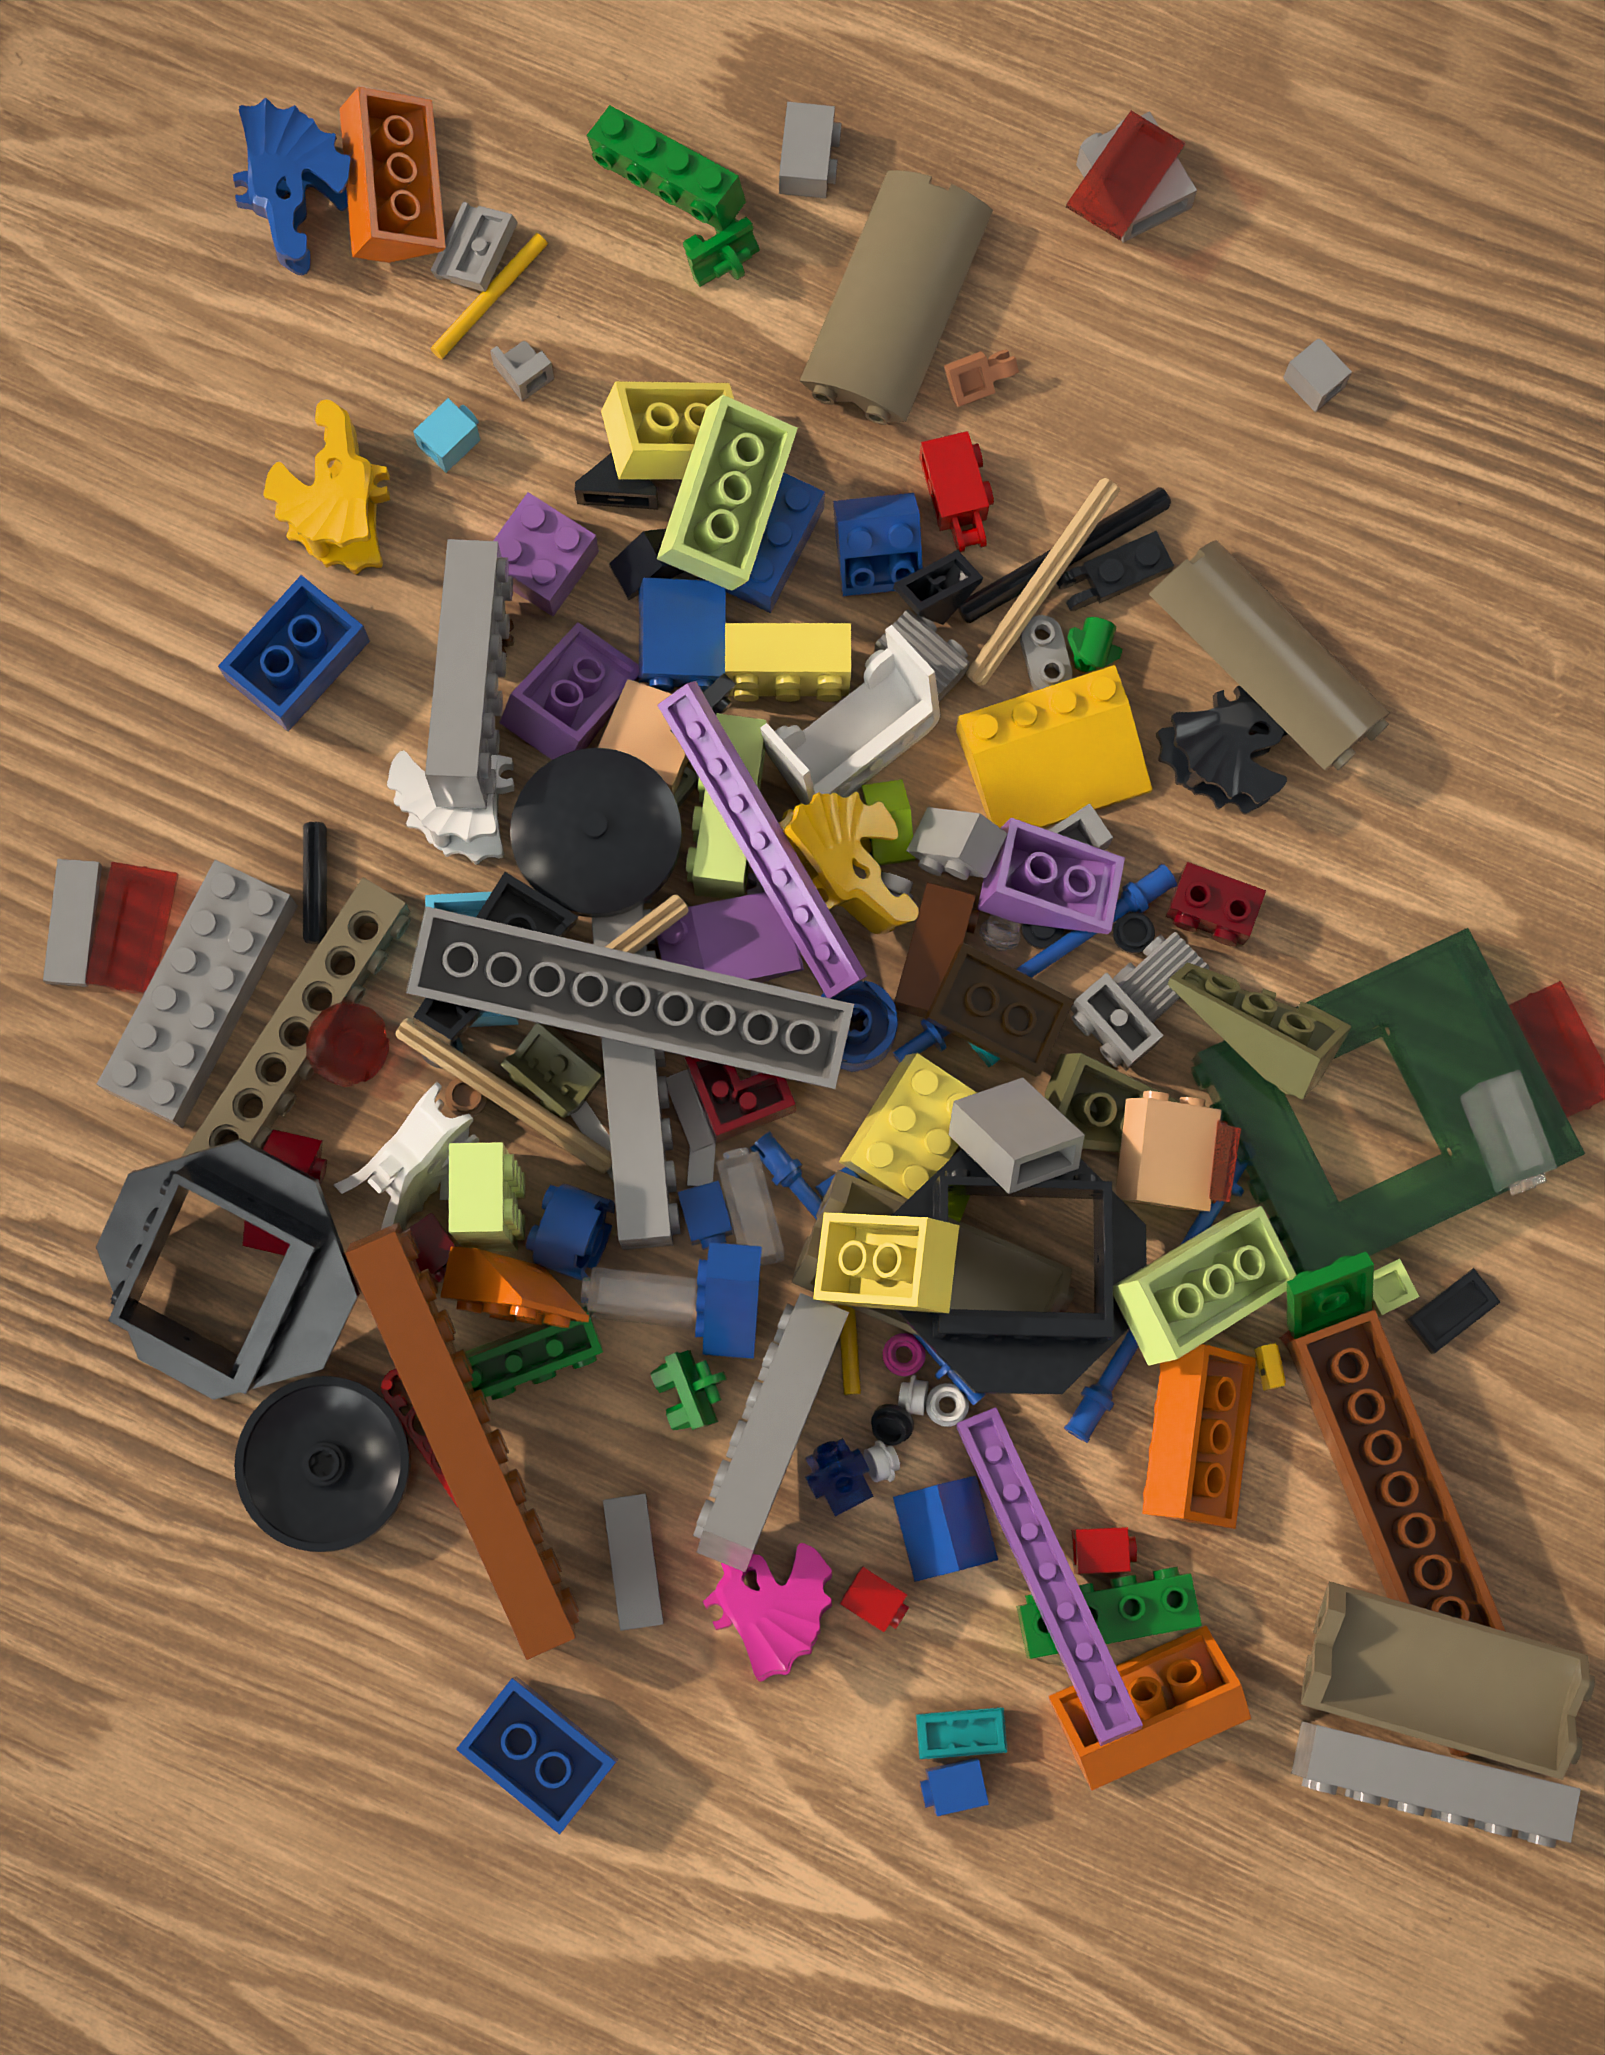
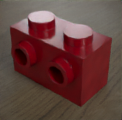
[1165,862,1266,946]

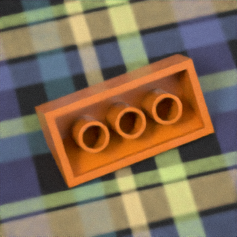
[340,86,446,263]
[1142,1344,1256,1529]
[1048,1626,1252,1791]

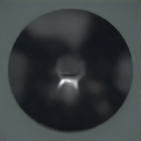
[510,748,682,918]
[234,1376,411,1552]

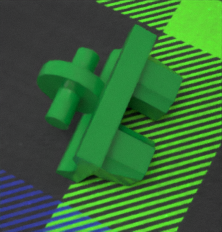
[683,216,760,287]
[650,1350,727,1431]

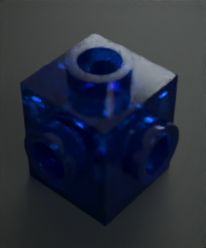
[804,1438,874,1517]

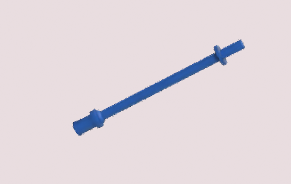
[893,864,1177,1063]
[749,1131,986,1406]
[1064,1143,1256,1443]

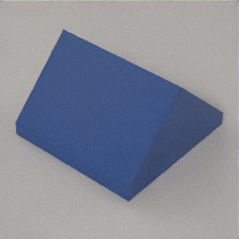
[893,1476,998,1582]

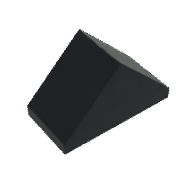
[574,452,658,510]
[609,528,685,600]
[893,550,983,625]

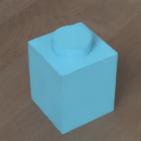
[413,398,480,473]

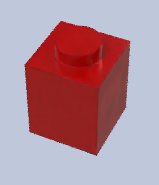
[1071,1527,1137,1574]
[839,1566,909,1632]

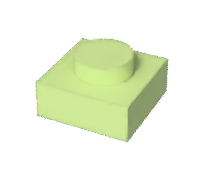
[1373,1259,1420,1317]

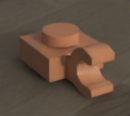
[944,350,1019,407]

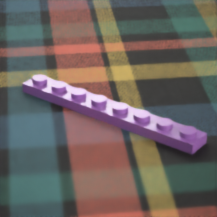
[657,681,867,998]
[957,1407,1143,1746]

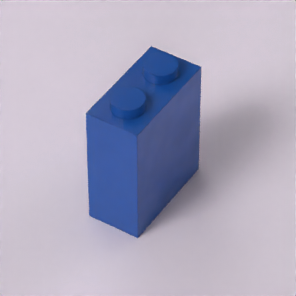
[639,578,726,693]

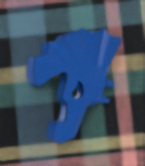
[233,98,351,275]

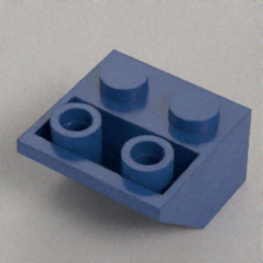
[833,493,923,596]

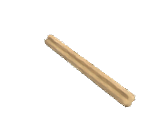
[966,478,1120,686]
[395,1018,612,1174]

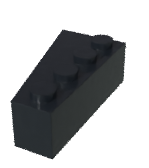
[413,872,578,1046]

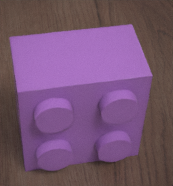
[493,492,599,616]

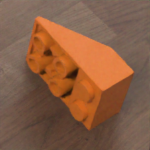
[440,1246,589,1328]

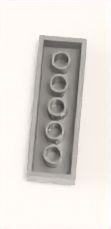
[425,539,513,809]
[96,860,298,1128]
[693,1293,849,1572]
[1291,1721,1581,1848]

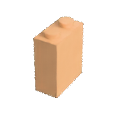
[598,679,689,795]
[1116,1091,1221,1211]

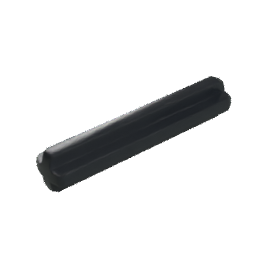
[303,822,327,944]

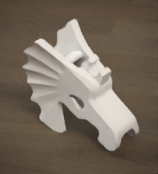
[387,750,514,865]
[334,1082,479,1232]

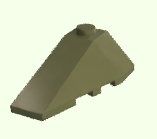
[1167,962,1352,1100]
[1045,1053,1222,1152]

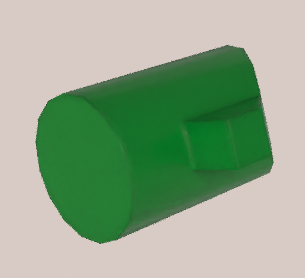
[1067,617,1123,673]

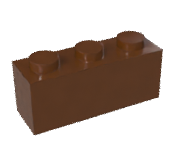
[894,882,980,1018]

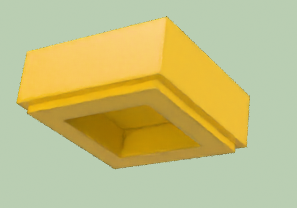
[1254,1343,1286,1391]

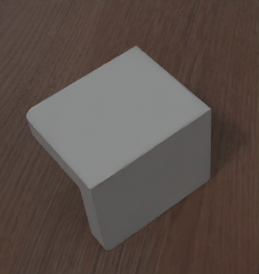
[1283,339,1352,412]
[490,341,554,401]
[1048,804,1113,850]

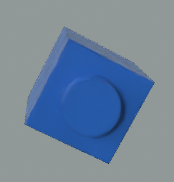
[678,1181,733,1250]
[920,1758,989,1816]

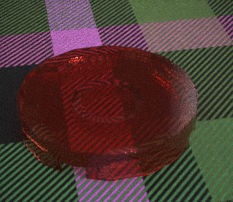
[306,1002,389,1087]

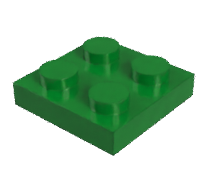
[1287,1251,1374,1340]

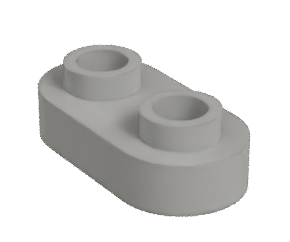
[1020,615,1072,691]

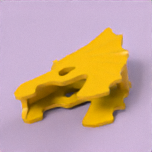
[263,399,390,575]
[778,792,919,934]

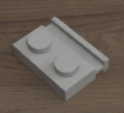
[431,202,518,292]

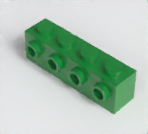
[586,105,746,231]
[466,1305,603,1400]
[1016,1566,1202,1659]

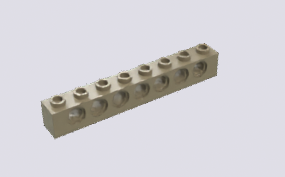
[181,877,411,1157]

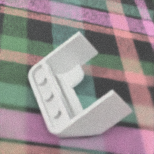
[760,625,940,805]

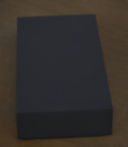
[1405,1268,1500,1354]

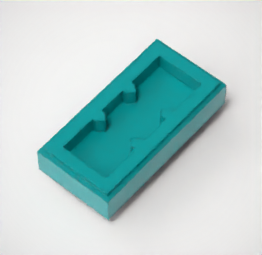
[916,1707,1007,1759]

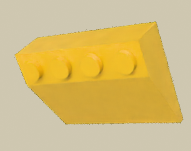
[956,665,1152,828]

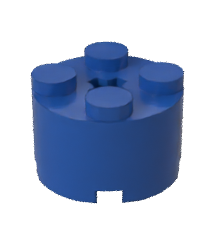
[821,980,898,1072]
[526,1183,615,1281]

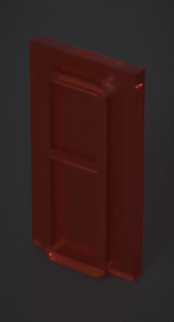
[1066,110,1185,240]
[85,862,179,994]
[1500,981,1605,1122]

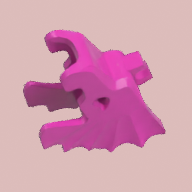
[703,1543,832,1682]

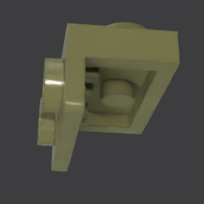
[501,1023,605,1118]

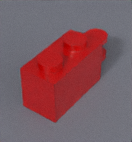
[919,431,994,553]

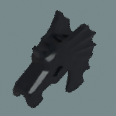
[1156,686,1289,815]

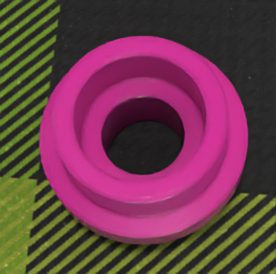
[883,1333,926,1376]

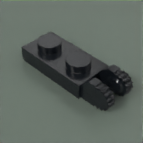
[1056,531,1174,611]

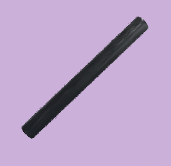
[958,487,1171,623]

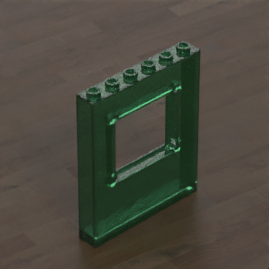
[1191,928,1585,1275]

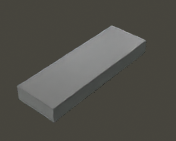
[43,859,102,987]
[603,1493,664,1631]

